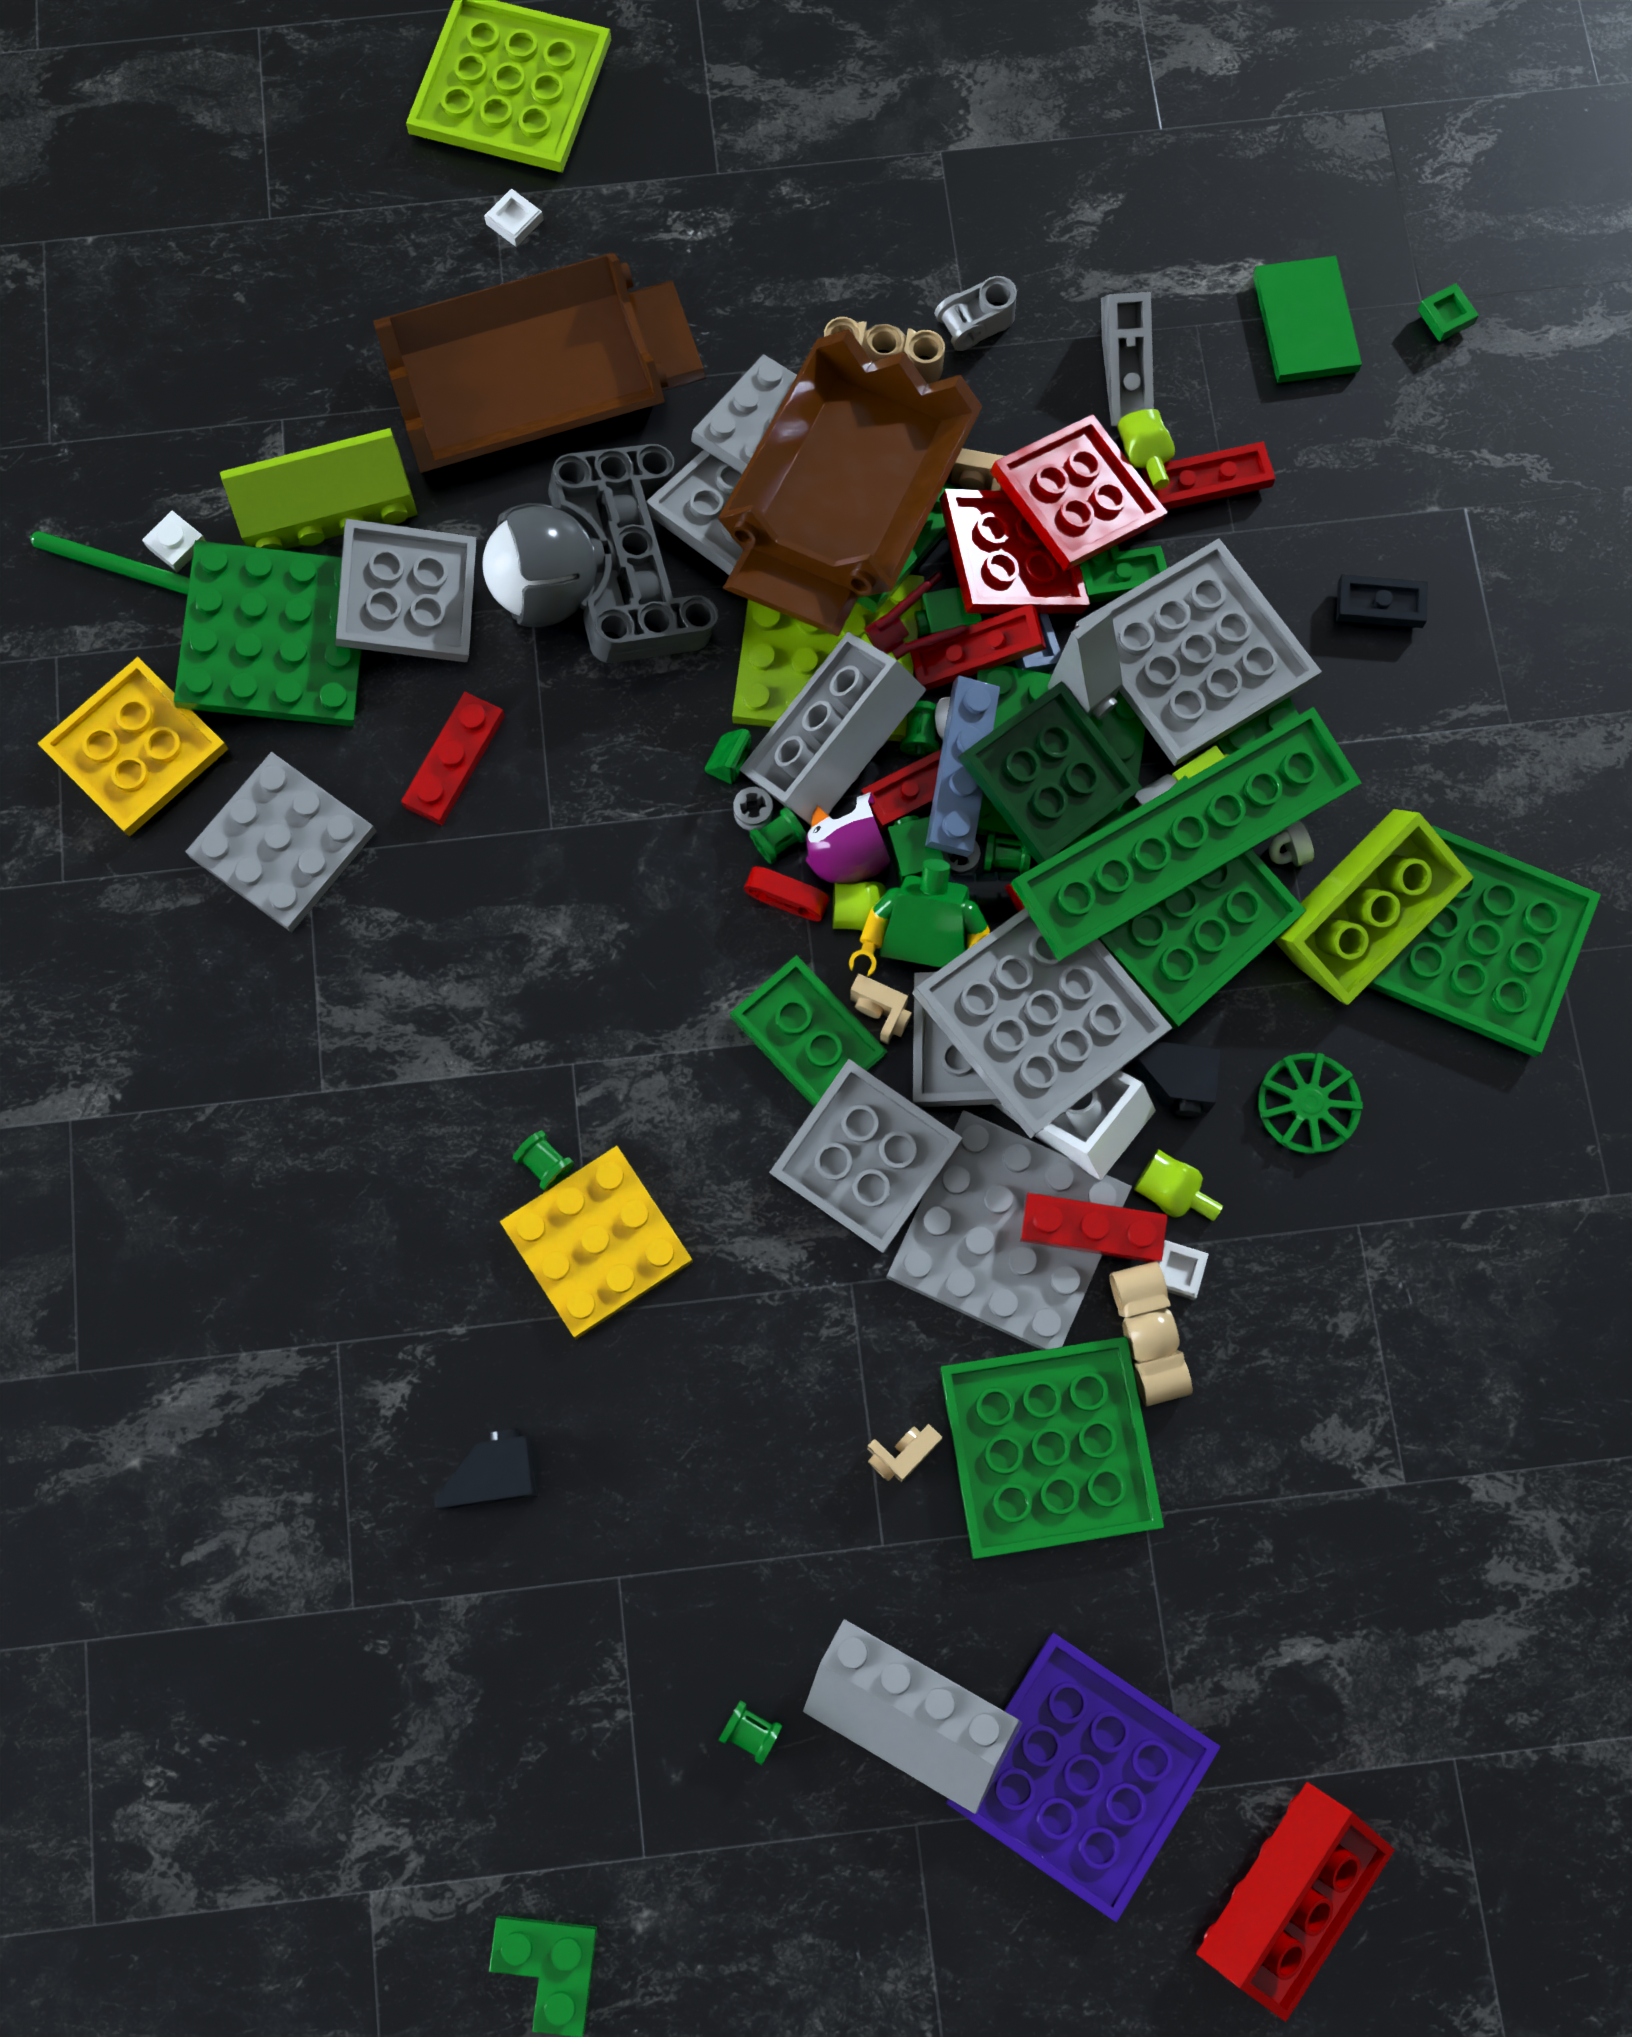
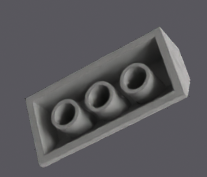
[739,632,926,826]
[803,1619,1022,1814]

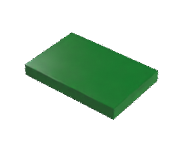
[1253,256,1362,383]
[730,955,888,1108]

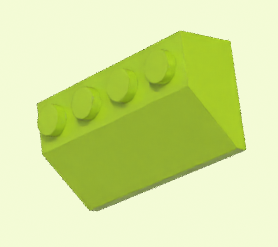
[220,428,418,550]
[1274,809,1474,1005]

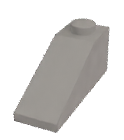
[1101,292,1154,426]
[1047,606,1123,720]

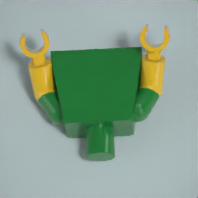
[849,859,990,977]

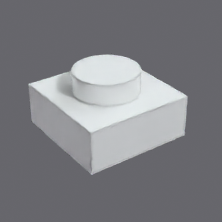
[142,511,206,573]

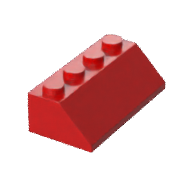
[1196,1782,1395,2022]

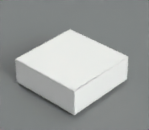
[484,188,544,247]
[1159,1240,1209,1300]

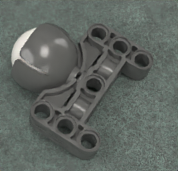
[483,444,718,663]

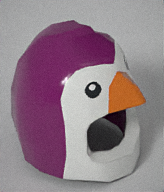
[806,792,892,884]

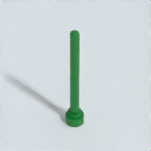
[30,531,190,595]

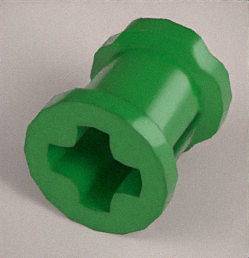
[900,701,939,757]
[749,807,807,865]
[983,832,1031,875]
[513,1130,575,1192]
[719,1700,782,1765]

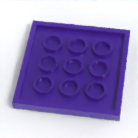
[946,1632,1221,1923]

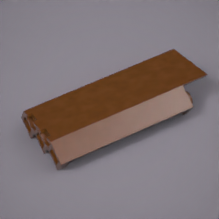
[373,252,706,473]
[718,329,982,636]

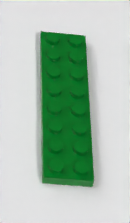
[1011,707,1362,962]

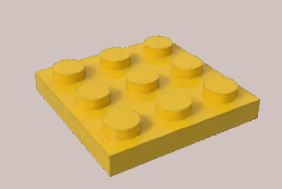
[37,657,228,837]
[500,1146,693,1339]

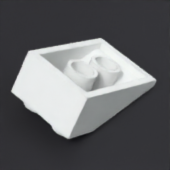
[993,1070,1156,1180]

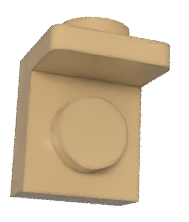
[951,448,1005,491]
[850,973,912,1045]
[867,1424,942,1483]

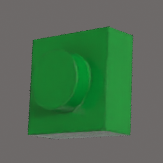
[1417,283,1479,342]

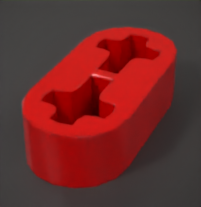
[743,866,830,921]

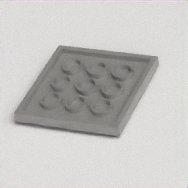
[1074,538,1322,766]
[912,908,1172,1139]
[887,1110,1132,1350]

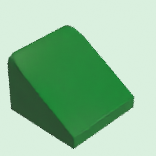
[705,728,752,784]

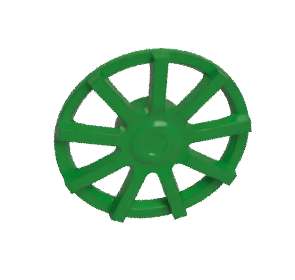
[1258,1053,1363,1154]

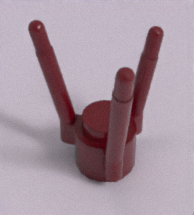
[863,572,968,660]

